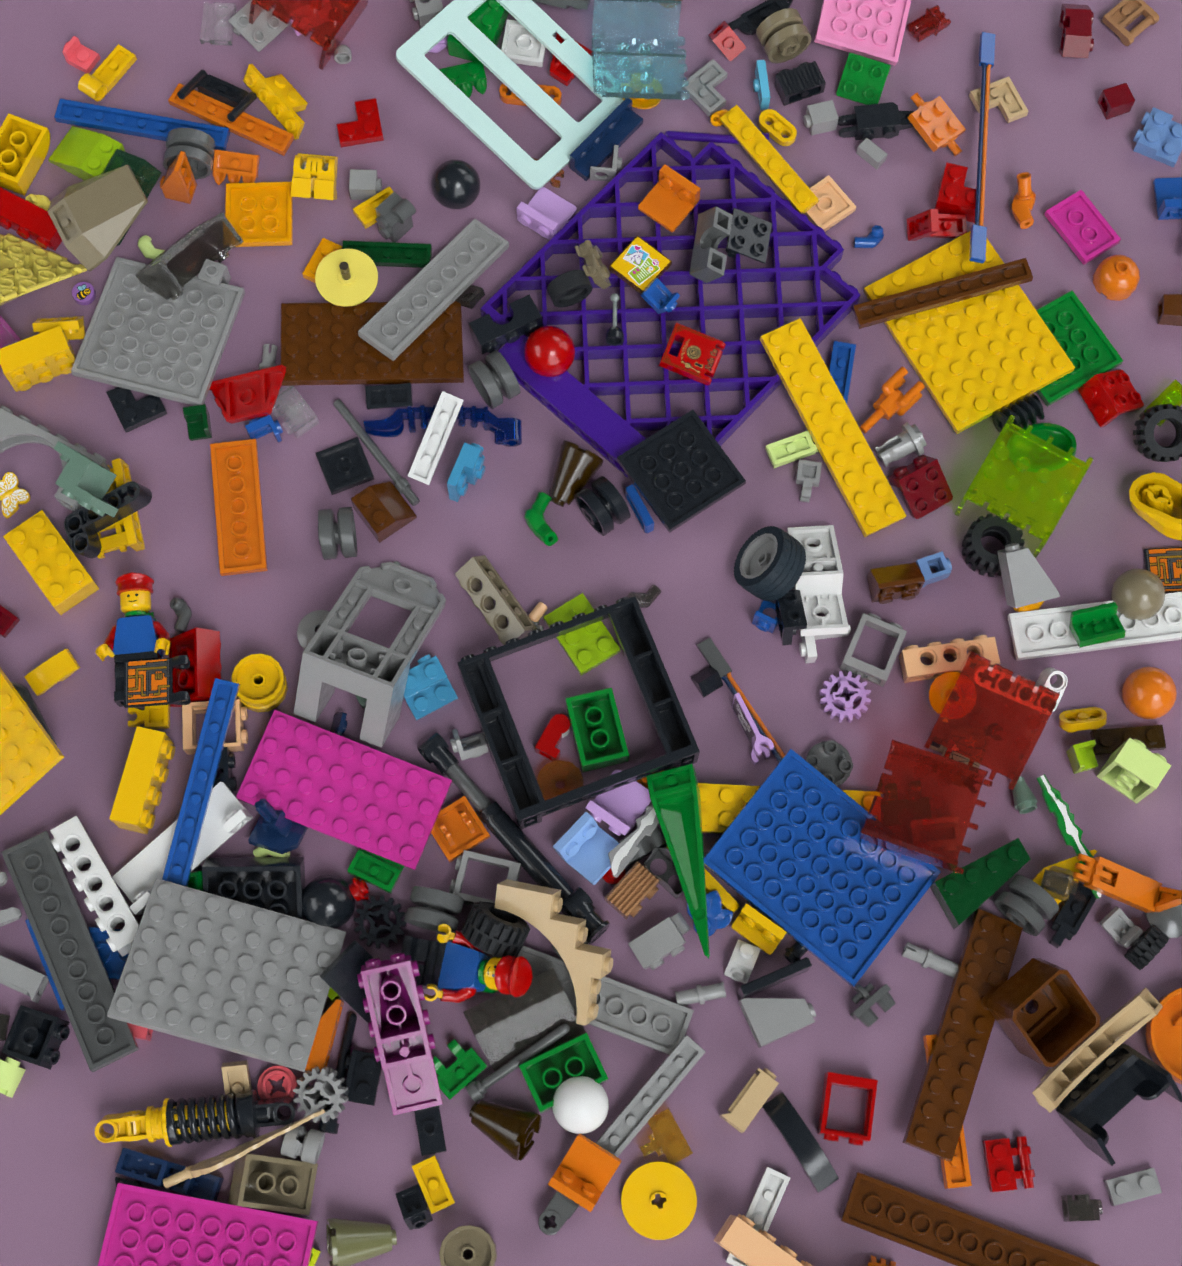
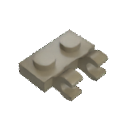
[575,240,611,289]

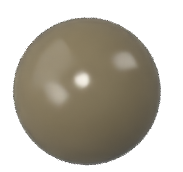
[1111,568,1165,621]

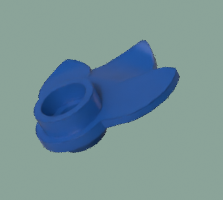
[687,890,733,936]

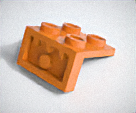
[638,164,701,232]
[548,1134,621,1212]

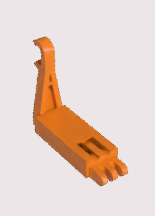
[1072,854,1182,913]

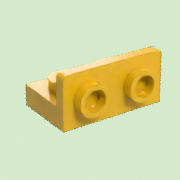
[32,316,86,340]
[731,903,787,955]

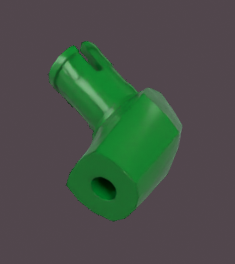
[524,492,558,546]

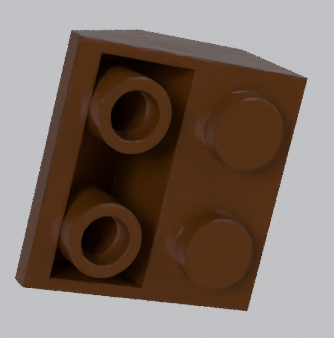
[867,562,925,604]

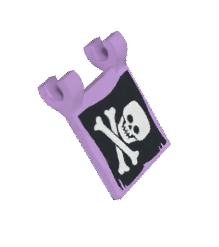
[731,693,774,765]

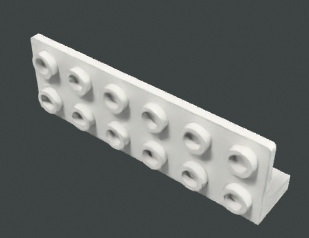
[112,782,253,915]

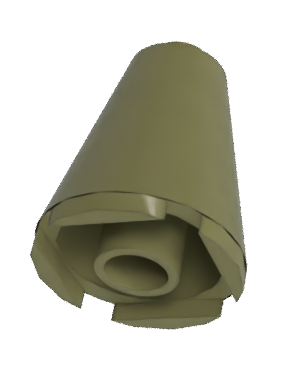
[326,1218,397,1266]

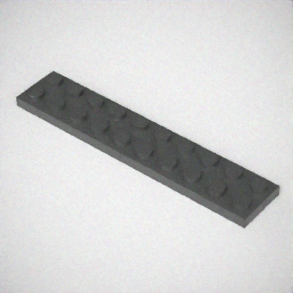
[1,831,139,1072]

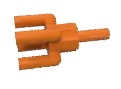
[859,366,925,433]

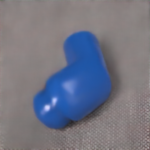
[854,225,884,248]

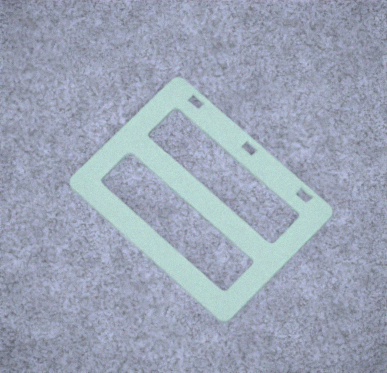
[396,0,624,190]

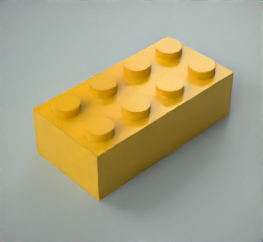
[3,510,99,616]
[109,726,175,835]

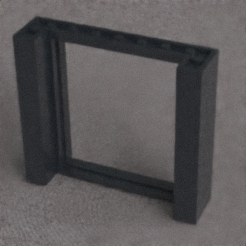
[457,596,700,830]

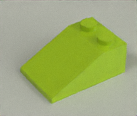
[48,126,128,181]

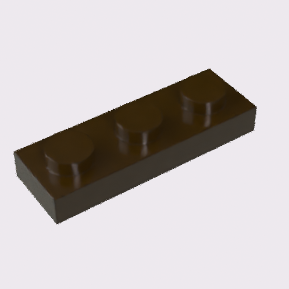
[1090,725,1166,755]

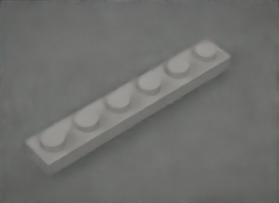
[596,1035,706,1157]

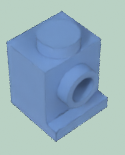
[916,551,952,588]

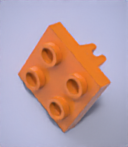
[431,796,490,863]

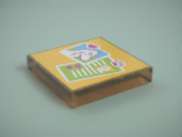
[609,235,672,294]

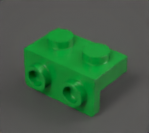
[1069,602,1126,648]

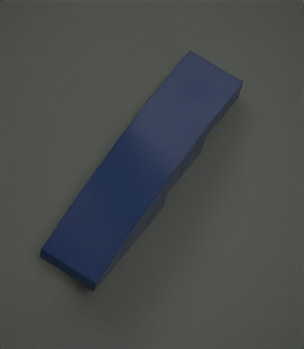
[115,1147,224,1201]

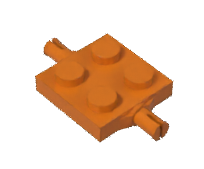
[908,92,966,156]

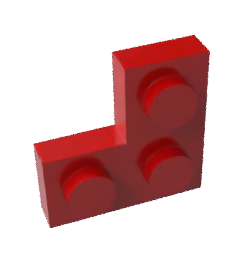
[337,98,384,148]

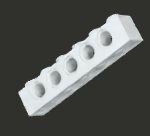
[50,816,139,957]

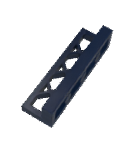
[570,97,643,181]

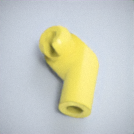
[25,194,51,211]

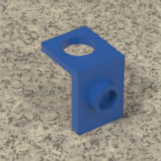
[752,600,778,633]

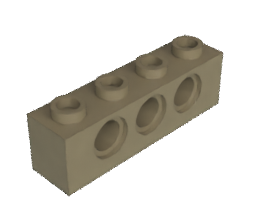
[455,555,537,645]

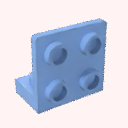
[553,812,620,885]

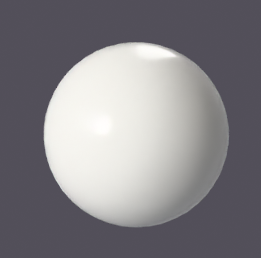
[552,1076,609,1134]

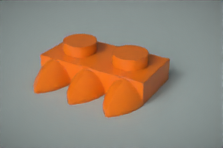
[213,149,260,185]

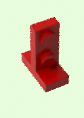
[906,209,967,241]

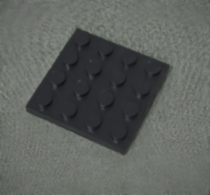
[617,410,746,533]

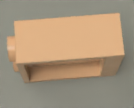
[182,699,248,755]

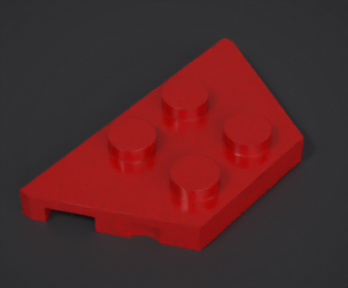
[209,365,286,424]

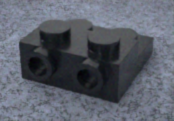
[1,1005,70,1070]

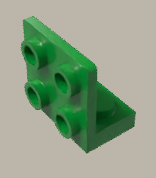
[836,52,891,105]

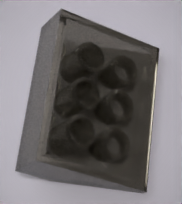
[463,966,587,1072]

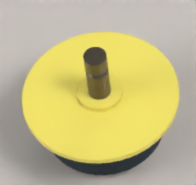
[315,249,378,307]

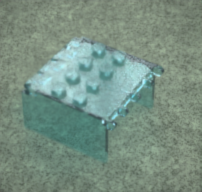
[591,0,690,100]

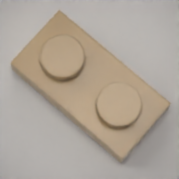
[221,1060,252,1096]

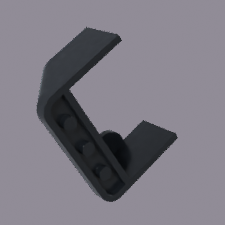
[1055,1044,1182,1166]

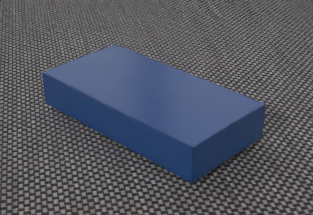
[625,484,654,534]

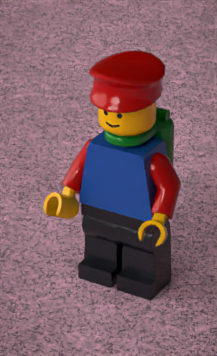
[95,572,170,707]
[401,924,533,1003]

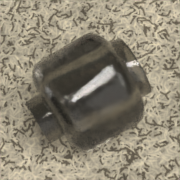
[1041,866,1079,901]

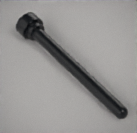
[318,1013,357,1134]

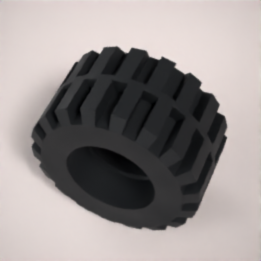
[1133,404,1182,462]
[962,513,1025,577]
[462,901,530,958]

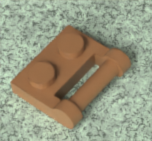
[1102,0,1159,46]

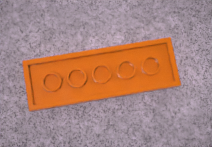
[210,439,268,576]

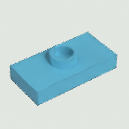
[753,60,771,110]

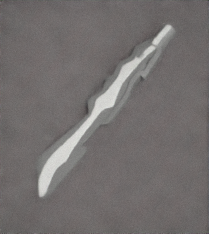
[608,803,659,877]

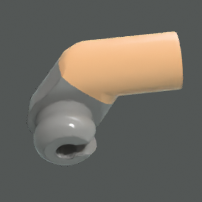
[528,602,547,631]

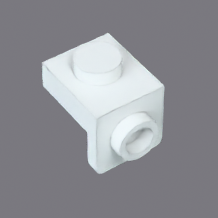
[724,939,761,984]

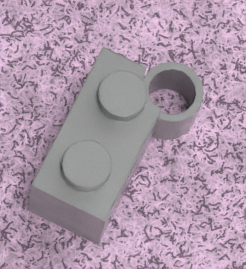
[628,913,691,970]

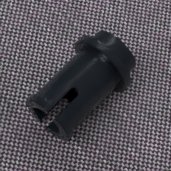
[783,941,808,964]

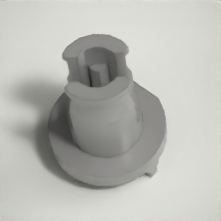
[875,422,926,467]

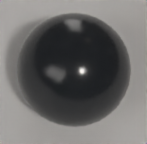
[431,160,480,209]
[302,875,356,929]

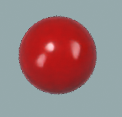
[524,326,575,377]

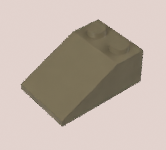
[228,1153,318,1215]

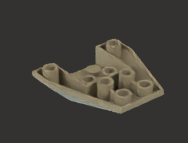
[48,165,148,271]

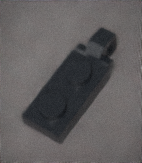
[1049,882,1096,948]

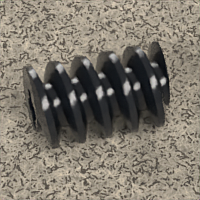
[992,393,1045,436]

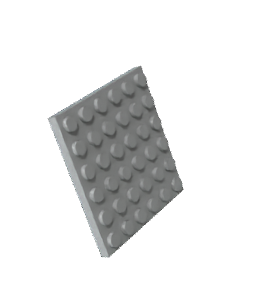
[71,257,245,406]

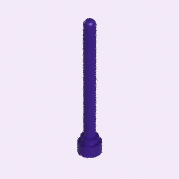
[664,131,769,144]

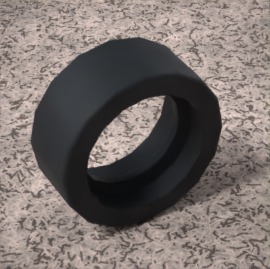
[547,270,593,308]

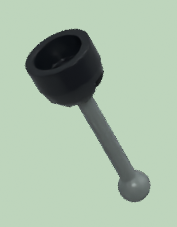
[606,293,624,346]

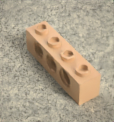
[899,635,1001,683]

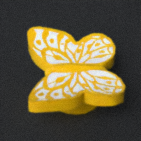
[0,472,31,519]

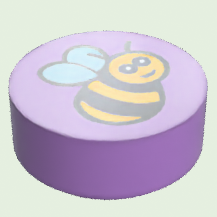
[72,282,96,305]

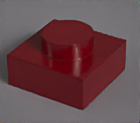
[0,605,20,638]

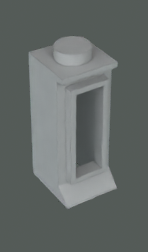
[0,955,49,1003]

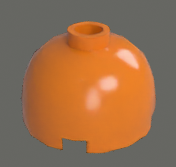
[1093,255,1140,301]

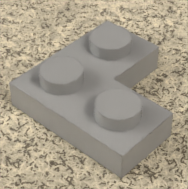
[681,59,727,117]

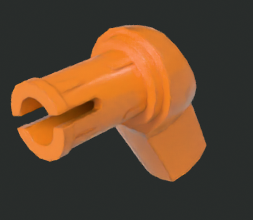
[1012,172,1036,229]

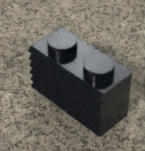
[774,61,826,106]

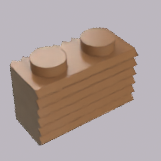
[605,861,659,919]

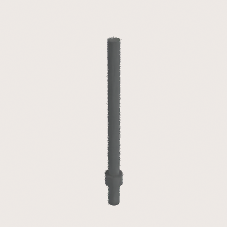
[333,399,420,506]

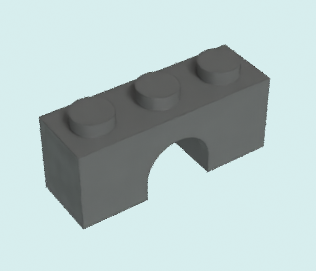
[690,206,733,283]

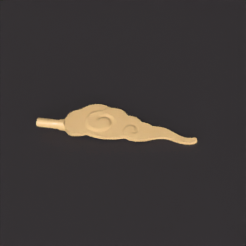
[163,1109,325,1189]

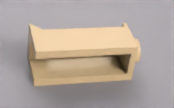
[720,1068,779,1133]

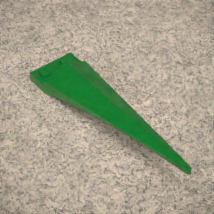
[646,764,710,959]

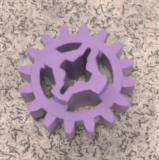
[819,671,871,723]

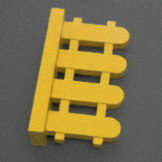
[86,458,145,559]

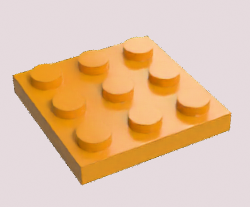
[225,182,293,247]

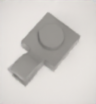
[796,459,822,503]

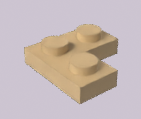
[969,76,1029,123]

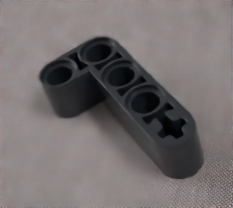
[64,481,152,558]

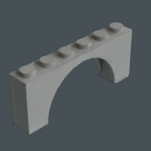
[0,405,110,512]

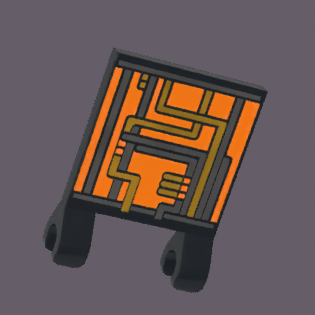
[1144,547,1182,593]
[124,655,191,708]

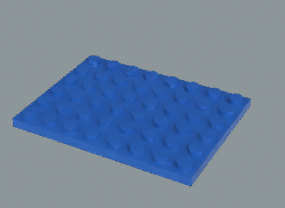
[704,749,941,987]

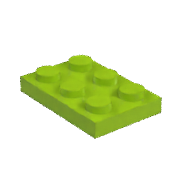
[543,593,621,676]

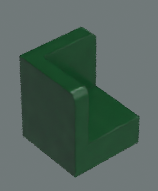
[183,404,212,441]

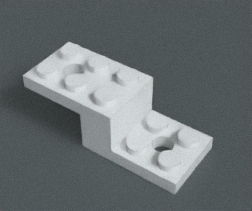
[787,525,848,636]

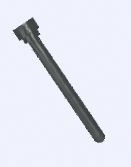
[465,1024,570,1103]

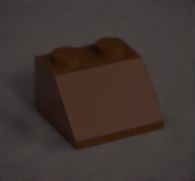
[351,481,417,543]

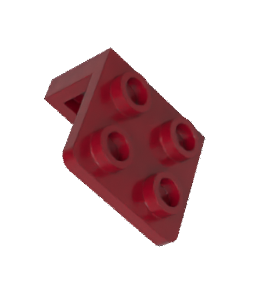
[887,455,953,519]

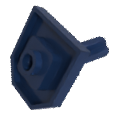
[248,798,308,854]

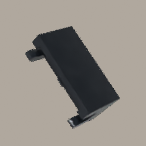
[365,383,413,410]

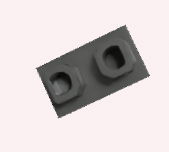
[850,983,896,1027]

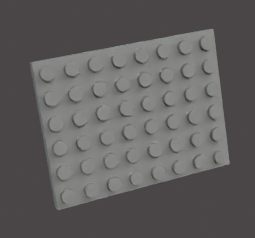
[107,878,346,1072]

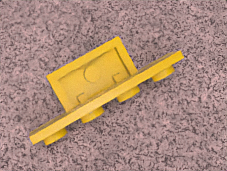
[243,64,308,140]

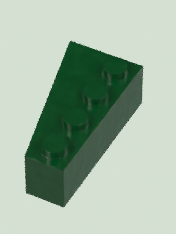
[930,838,1031,929]

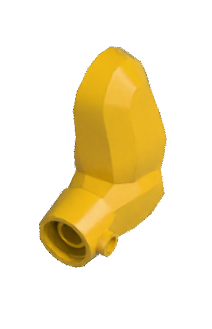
[1129,472,1182,541]

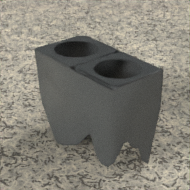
[643,848,683,899]

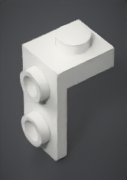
[799,625,851,664]

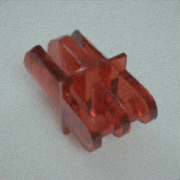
[906,5,951,43]

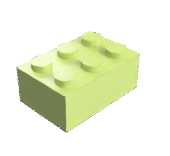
[1096,738,1172,804]

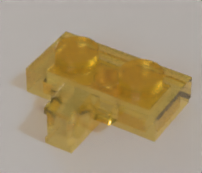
[640,1108,693,1164]

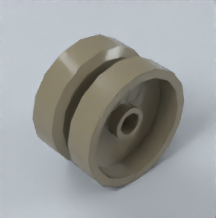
[756,8,812,64]
[439,1225,497,1266]

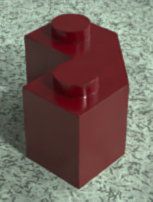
[1059,4,1094,58]

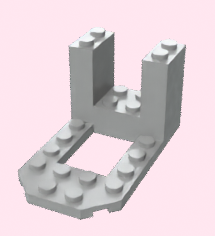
[294,562,446,748]

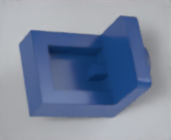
[640,278,680,314]
[245,415,283,443]

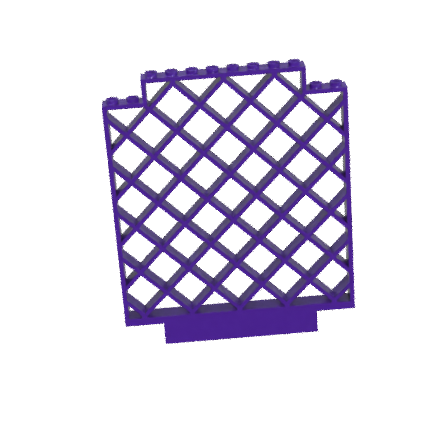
[480,132,860,478]

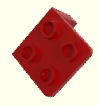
[1078,369,1144,427]

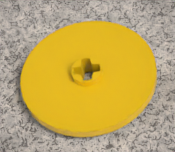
[621,1161,697,1240]

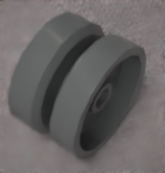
[163,127,216,180]
[468,350,521,409]
[318,506,357,560]
[994,875,1059,936]
[404,886,464,934]

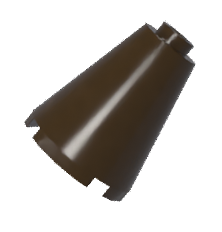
[549,440,603,507]
[469,1100,542,1161]

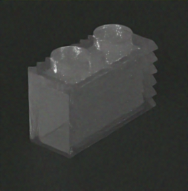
[272,386,319,439]

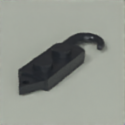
[728,0,793,35]

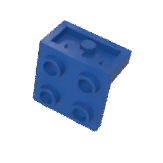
[1153,177,1182,220]

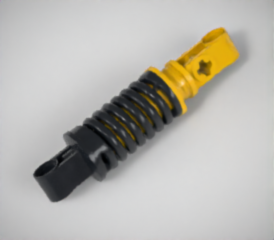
[95,1089,298,1147]

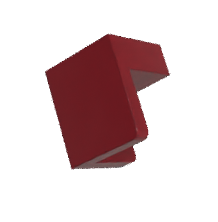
[1098,83,1135,120]

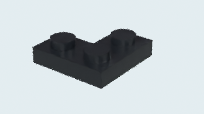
[106,387,167,433]

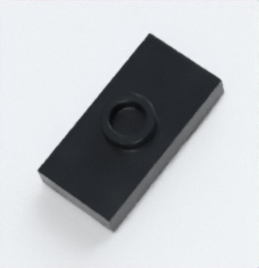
[414,1105,447,1156]

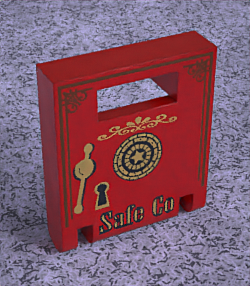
[659,323,726,385]

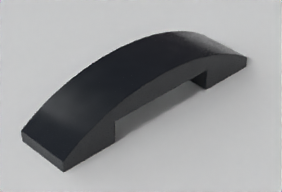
[762,1092,839,1193]

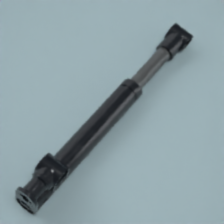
[417,732,610,944]

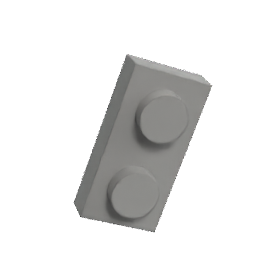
[1104,1168,1162,1206]

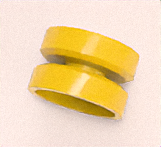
[232,654,288,713]

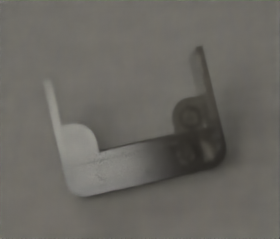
[135,212,244,301]

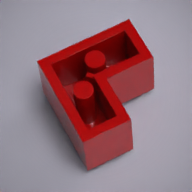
[934,162,976,223]

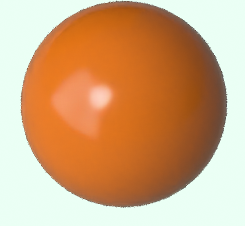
[1122,667,1177,719]

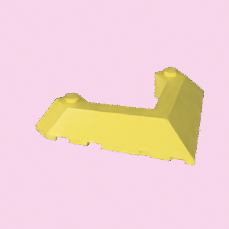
[0,233,87,306]

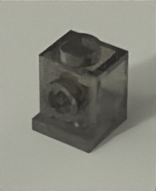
[1061,1194,1103,1222]

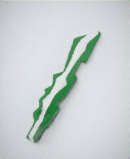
[1036,774,1102,899]

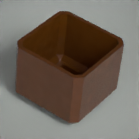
[986,958,1100,1067]

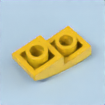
[24,648,80,696]

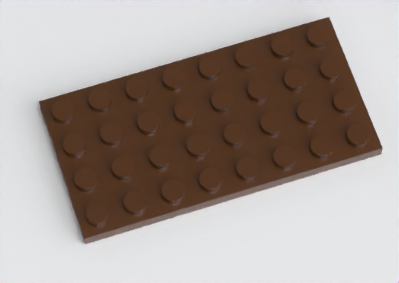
[281,301,464,386]

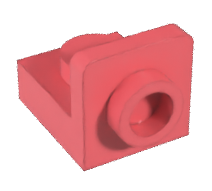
[62,36,100,73]

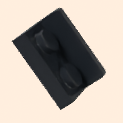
[775,590,807,646]
[341,1049,382,1106]

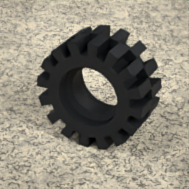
[1124,925,1169,970]

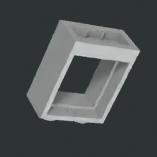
[840,613,907,687]
[449,850,521,905]

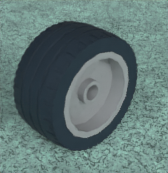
[734,526,806,601]

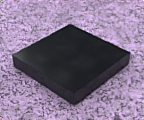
[315,437,375,495]

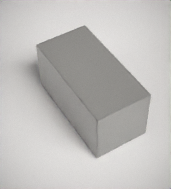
[856,138,887,170]

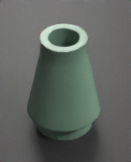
[1010,777,1038,814]

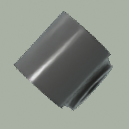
[538,1191,579,1235]

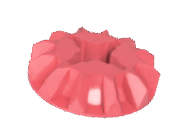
[257,1066,297,1099]

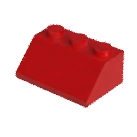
[169,627,222,707]

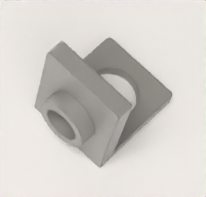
[590,145,622,182]

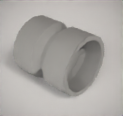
[281,1123,325,1165]

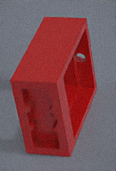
[818,1072,878,1146]

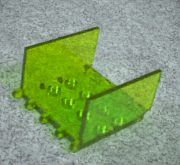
[955,415,1093,559]

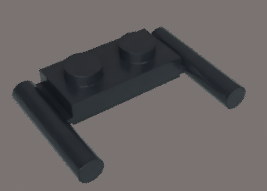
[177,70,257,122]

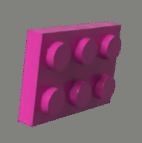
[1044,190,1121,265]

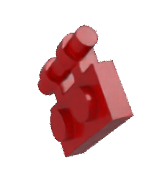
[983,1136,1035,1192]

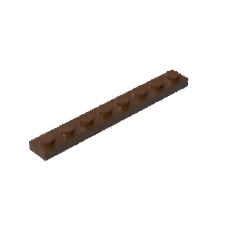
[853,258,1033,329]

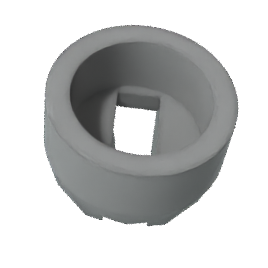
[334,44,352,64]

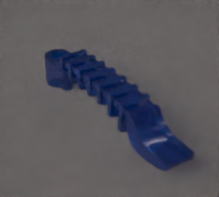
[363,405,522,447]

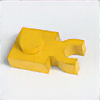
[128,705,170,729]

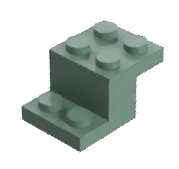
[54,441,119,517]

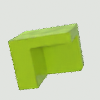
[1066,740,1098,774]

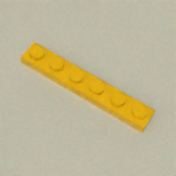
[720,105,819,214]

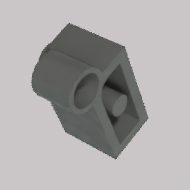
[375,191,416,243]

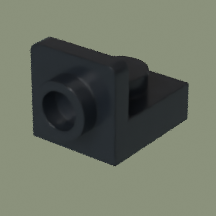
[396,1184,433,1230]

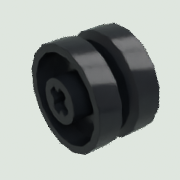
[575,476,631,536]

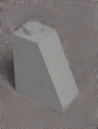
[997,543,1060,608]
[738,998,816,1048]

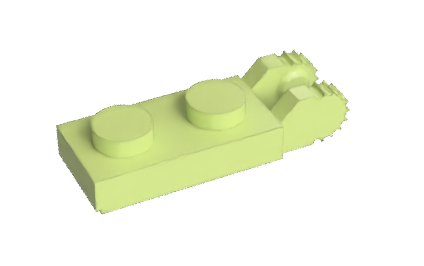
[765,431,819,469]

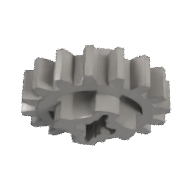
[293,1067,349,1123]

